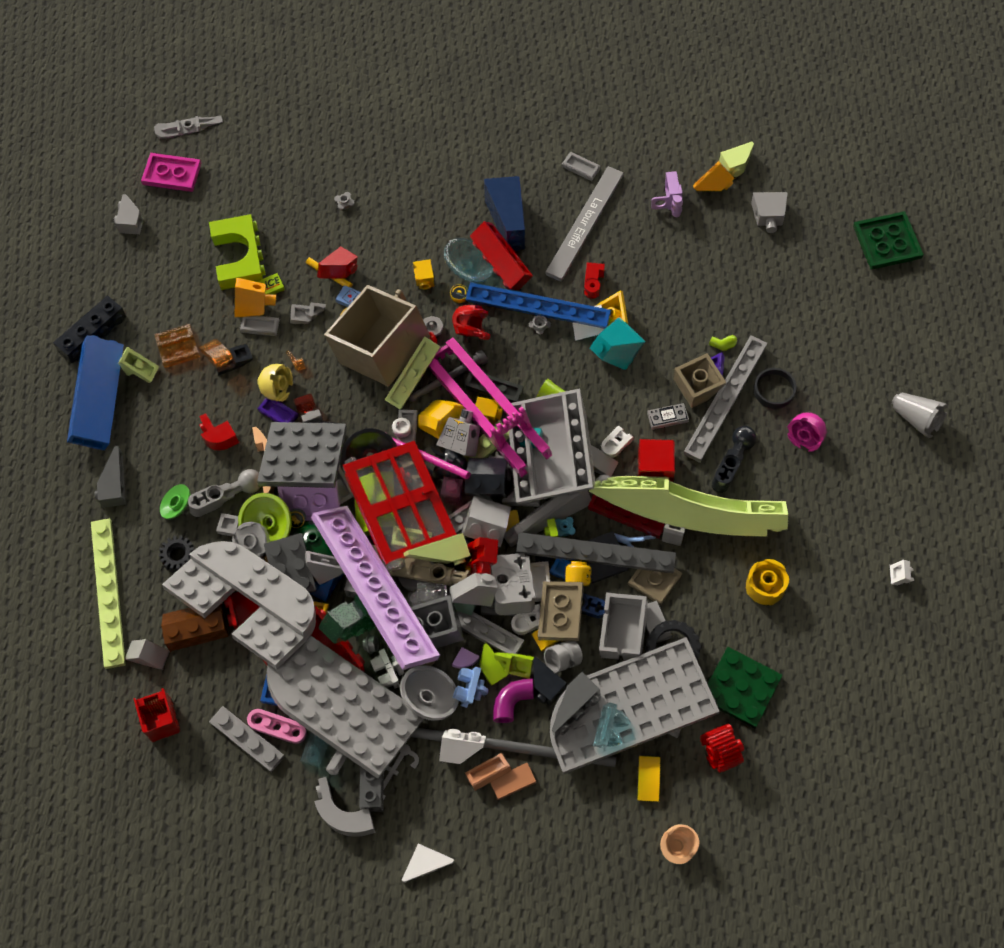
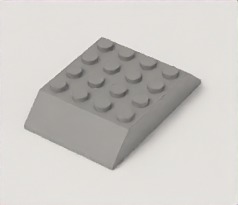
[507,388,595,504]

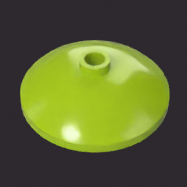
[238,493,292,542]

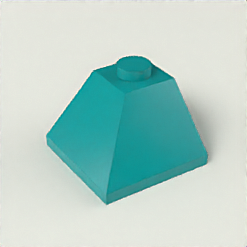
[590,318,646,370]

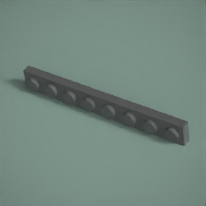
[516,532,676,574]

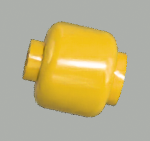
[565,561,591,586]

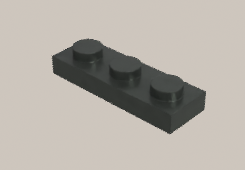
[465,372,524,403]

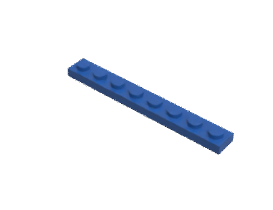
[466,282,611,329]

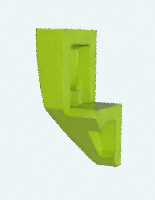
[479,643,509,686]

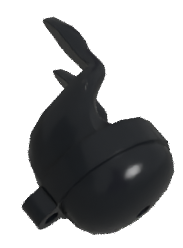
[427,446,468,484]

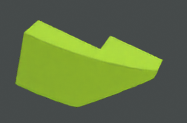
[494,653,534,678]

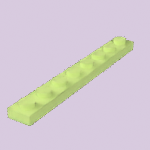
[91,518,126,669]

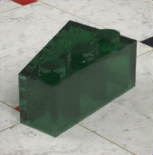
[318,595,375,644]

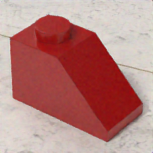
[317,247,358,279]

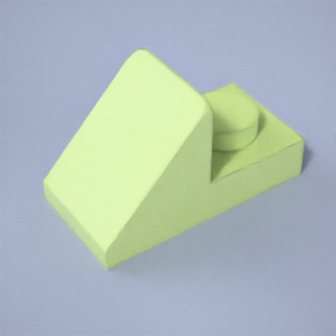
[118,347,159,383]

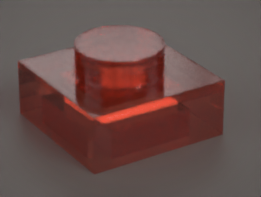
[293,393,316,414]

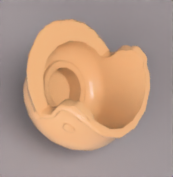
[660,824,699,864]

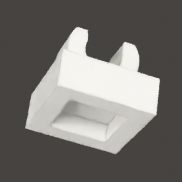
[890,560,914,585]

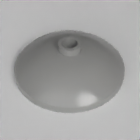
[400,666,459,720]

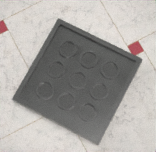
[257,422,347,488]

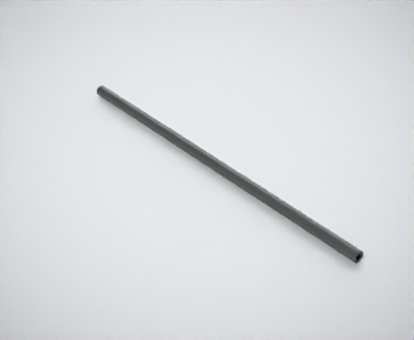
[289,717,616,767]

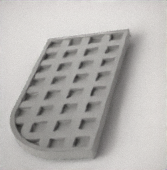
[267,636,424,779]
[550,637,719,774]

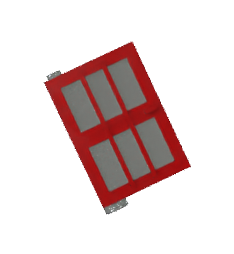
[342,440,457,572]

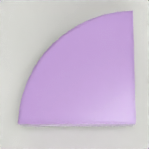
[452,648,480,668]

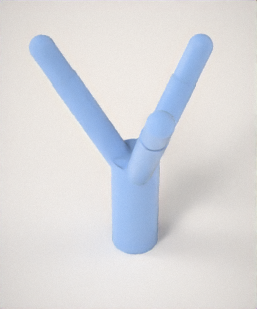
[614,533,656,547]

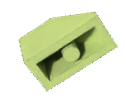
[719,142,754,177]

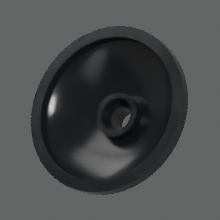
[342,428,399,478]

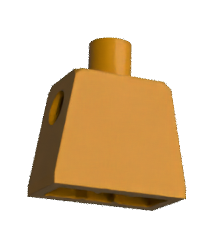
[235,278,276,317]

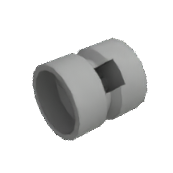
[544,641,583,673]

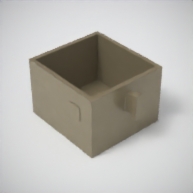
[324,285,431,387]

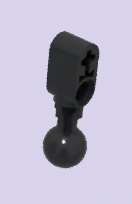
[711,426,757,493]

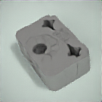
[491,553,535,615]

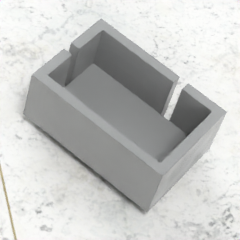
[599,593,648,660]

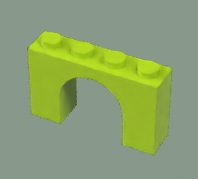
[209,214,266,290]

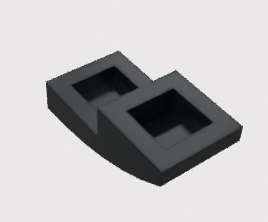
[212,343,253,376]

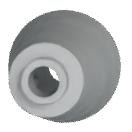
[892,392,948,438]

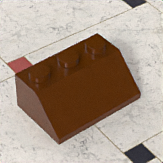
[161,603,229,652]

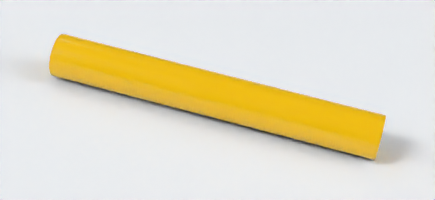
[306,257,353,288]

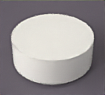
[392,418,411,438]

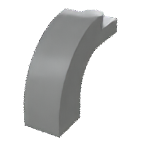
[314,777,375,837]

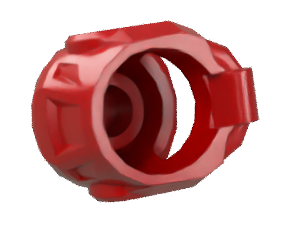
[452,305,490,340]

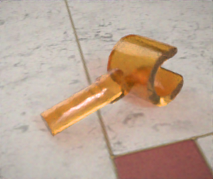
[286,350,305,371]

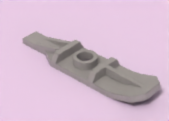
[154,116,223,138]

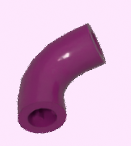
[493,679,534,723]

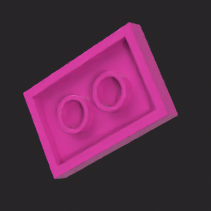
[141,153,202,192]

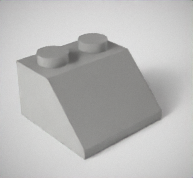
[462,496,511,547]

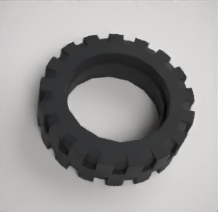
[645,620,701,660]

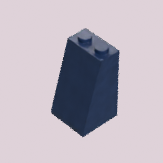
[484,176,525,251]

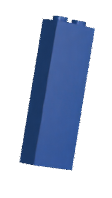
[67,335,124,450]

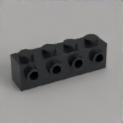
[53,295,126,363]

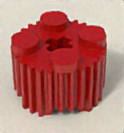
[700,724,744,772]

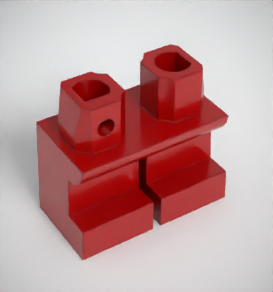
[466,537,498,575]

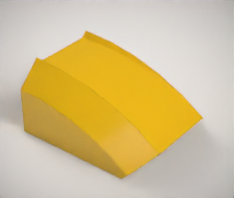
[417,400,464,439]

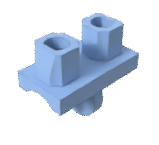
[453,667,488,708]

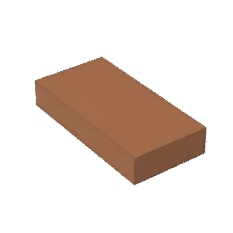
[465,753,512,791]
[490,763,536,800]

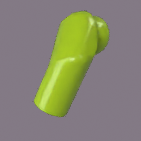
[709,335,737,351]

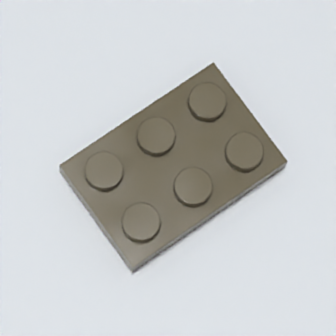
[538,581,584,641]

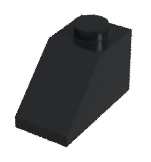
[533,657,567,706]

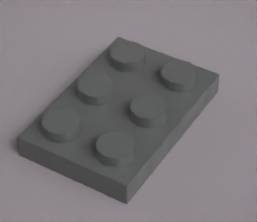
[264,533,317,593]

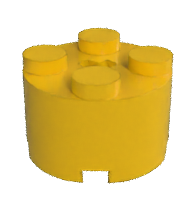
[746,559,789,605]

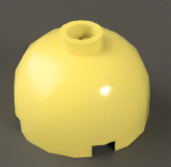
[258,364,293,402]

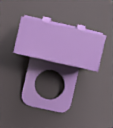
[651,171,683,217]

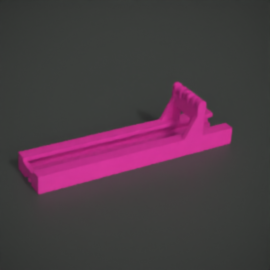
[428,338,552,478]

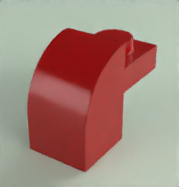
[199,413,239,450]

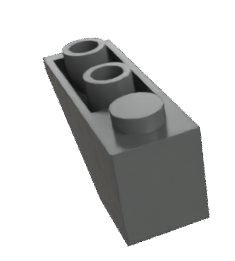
[552,672,601,738]

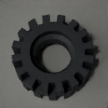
[159,536,195,573]

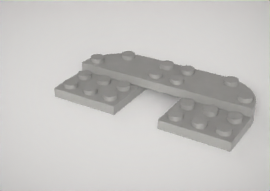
[162,541,316,670]

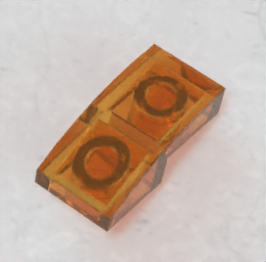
[200,339,233,367]

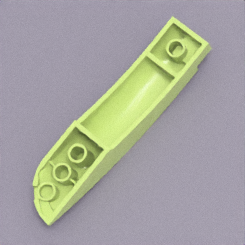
[589,476,788,536]

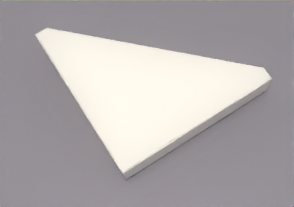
[402,844,454,883]

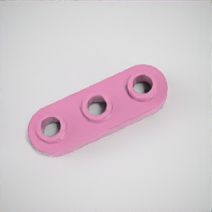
[247,709,307,744]

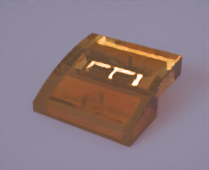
[154,324,200,368]

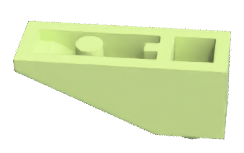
[403,533,471,566]

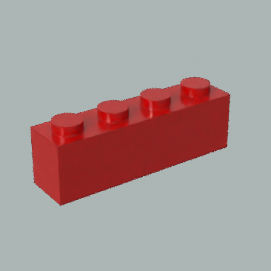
[470,221,533,290]

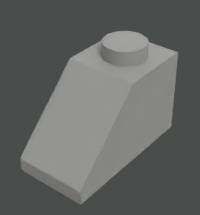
[450,573,498,606]

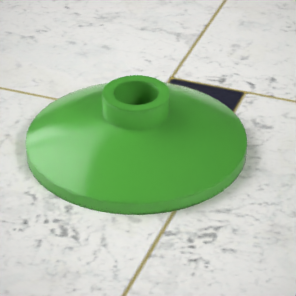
[160,484,190,519]

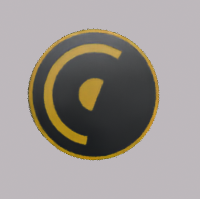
[450,284,468,303]

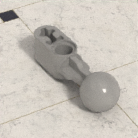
[188,469,261,517]

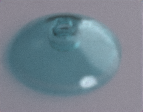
[443,238,494,282]

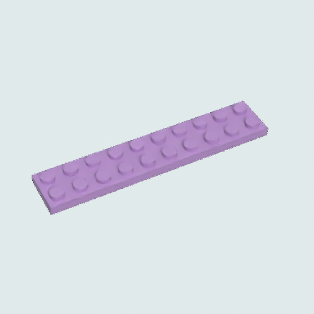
[311,506,440,670]

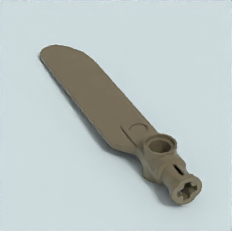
[372,545,471,586]

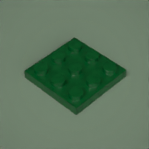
[853,211,924,270]
[708,646,782,728]

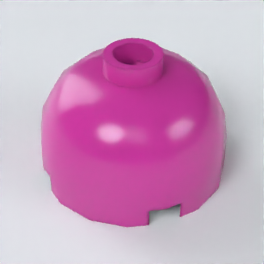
[787,412,827,451]

